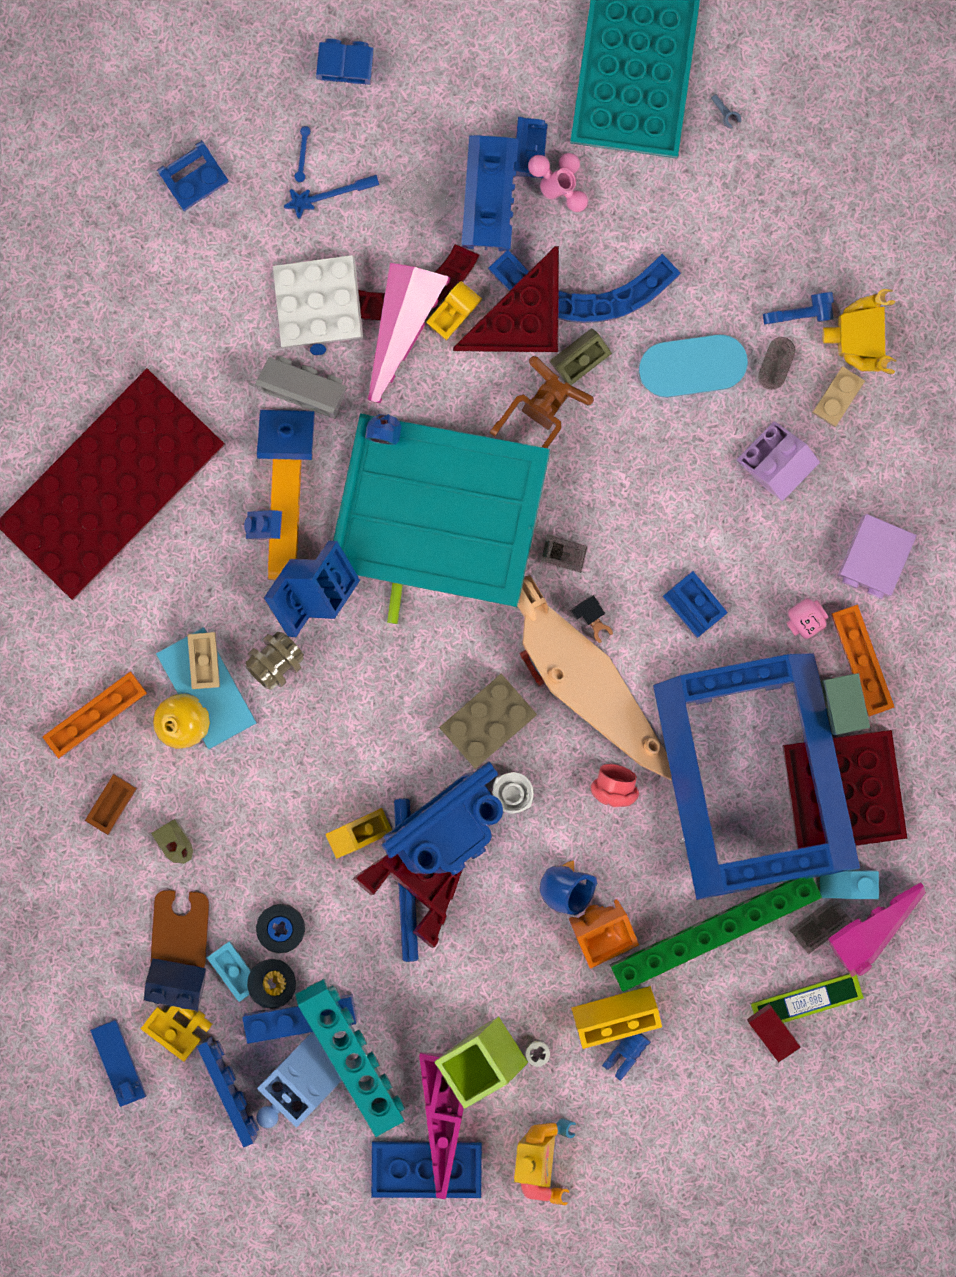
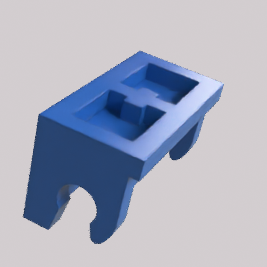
[514,117,548,178]

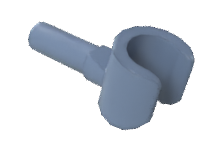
[711,94,741,129]

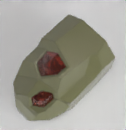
[151,819,193,864]

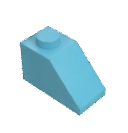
[820,870,879,899]

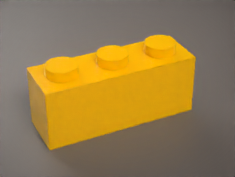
[571,986,662,1049]

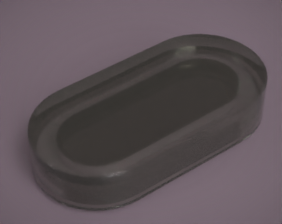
[758,337,795,390]

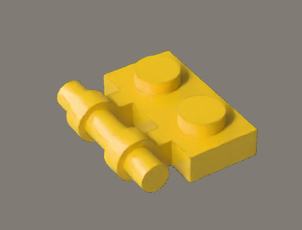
[140,1006,213,1062]

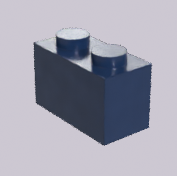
[144,958,206,1011]

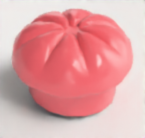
[591,764,639,807]

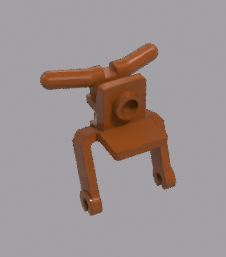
[490,356,594,448]

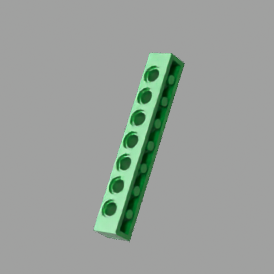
[609,877,822,992]

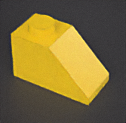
[325,808,392,859]

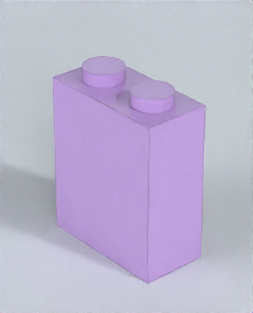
[837,514,917,599]

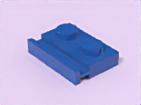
[662,571,728,638]

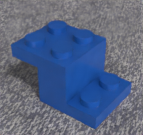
[264,541,360,637]

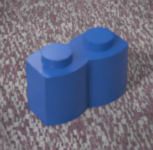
[316,39,374,85]

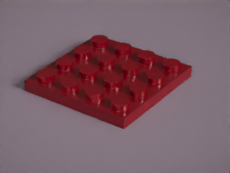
[782,730,908,849]

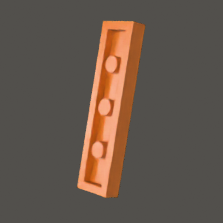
[831,604,895,717]
[42,671,148,759]

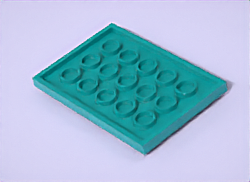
[570,0,700,159]

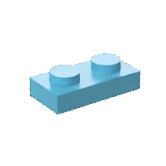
[207,941,251,1002]

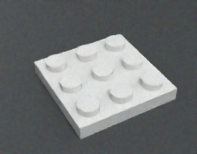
[273,255,363,348]

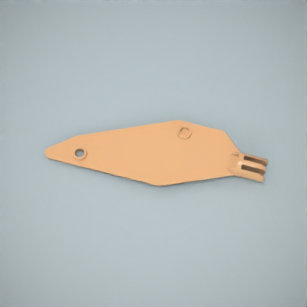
[518,575,672,780]

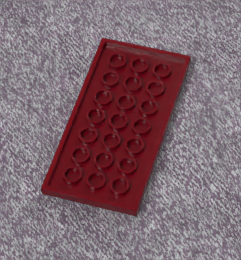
[0,368,226,600]

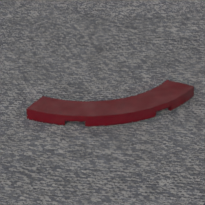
[358,244,480,321]

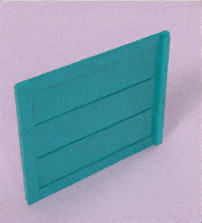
[333,413,550,607]

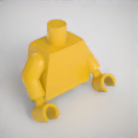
[822,289,897,375]

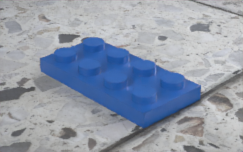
[197,1036,259,1148]

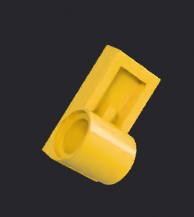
[426,281,482,341]

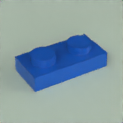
[244,510,282,540]

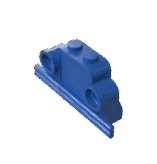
[381,761,503,875]

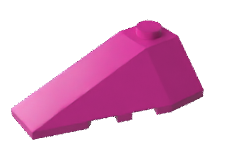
[828,882,926,977]

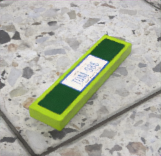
[750,973,864,1023]

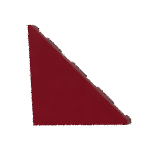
[453,246,559,352]

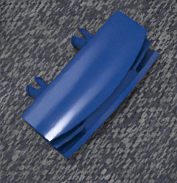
[462,135,518,252]

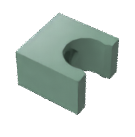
[820,673,870,735]

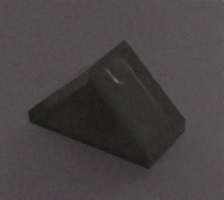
[540,535,587,573]

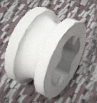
[525,1041,550,1067]

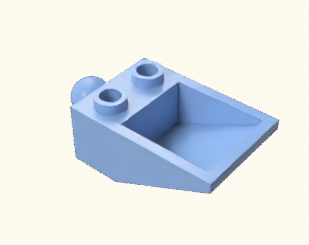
[256,1032,347,1128]

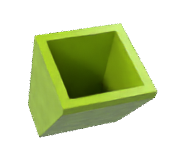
[435,1016,528,1109]

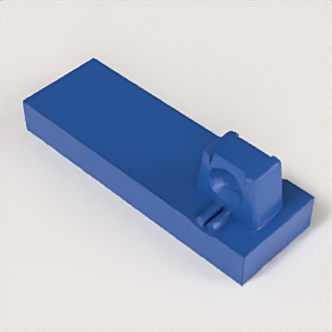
[90,1019,147,1107]

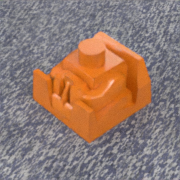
[568,899,639,969]

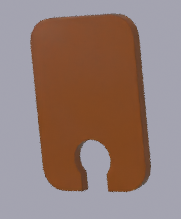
[150,890,209,968]

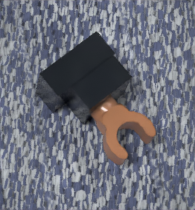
[570,595,613,643]

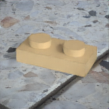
[812,366,865,427]
[187,632,220,689]

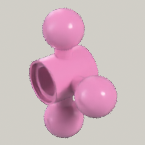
[528,153,588,212]

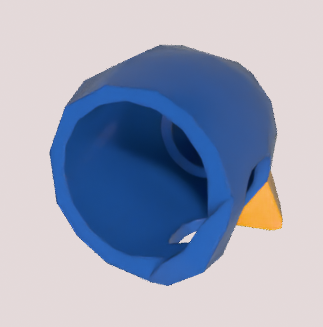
[539,860,598,916]

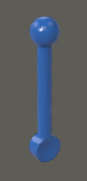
[294,126,311,183]

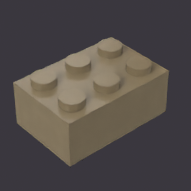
[439,673,537,769]

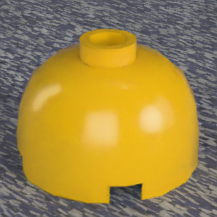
[153,693,210,749]

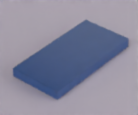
[371,1141,482,1198]

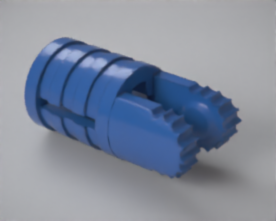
[602,1033,651,1081]

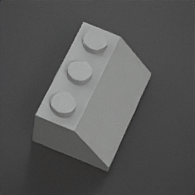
[255,355,347,419]

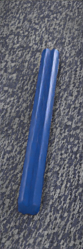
[394,798,418,962]

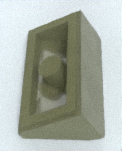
[550,328,612,385]

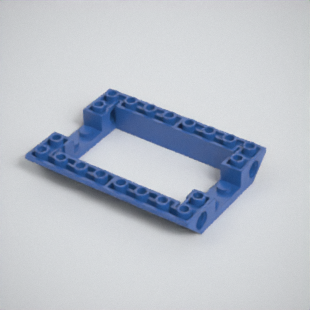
[653,653,860,900]

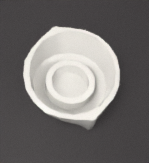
[492,772,534,814]

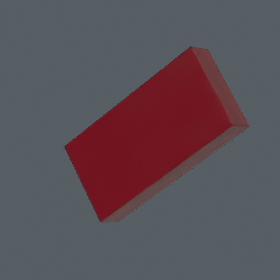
[747,1004,801,1063]

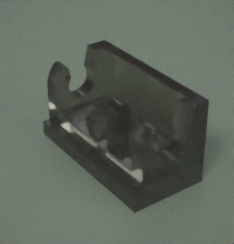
[789,898,853,954]

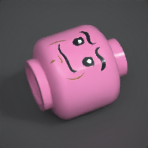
[786,598,829,639]

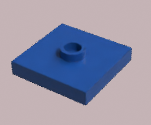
[257,410,315,460]

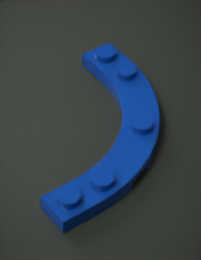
[488,250,681,323]

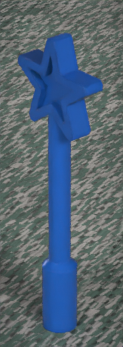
[284,175,379,219]

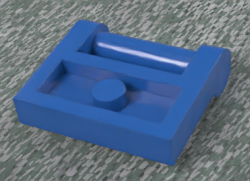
[157,140,229,211]

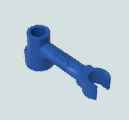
[763,292,834,325]

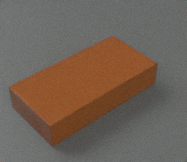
[85,774,137,835]

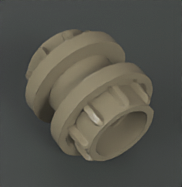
[246,632,304,690]

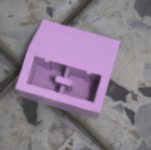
[737,421,820,501]

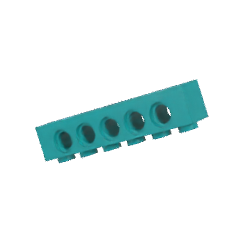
[295,979,405,1137]

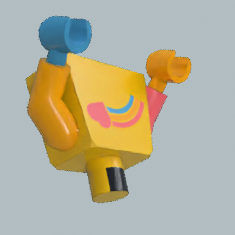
[514,1118,576,1205]

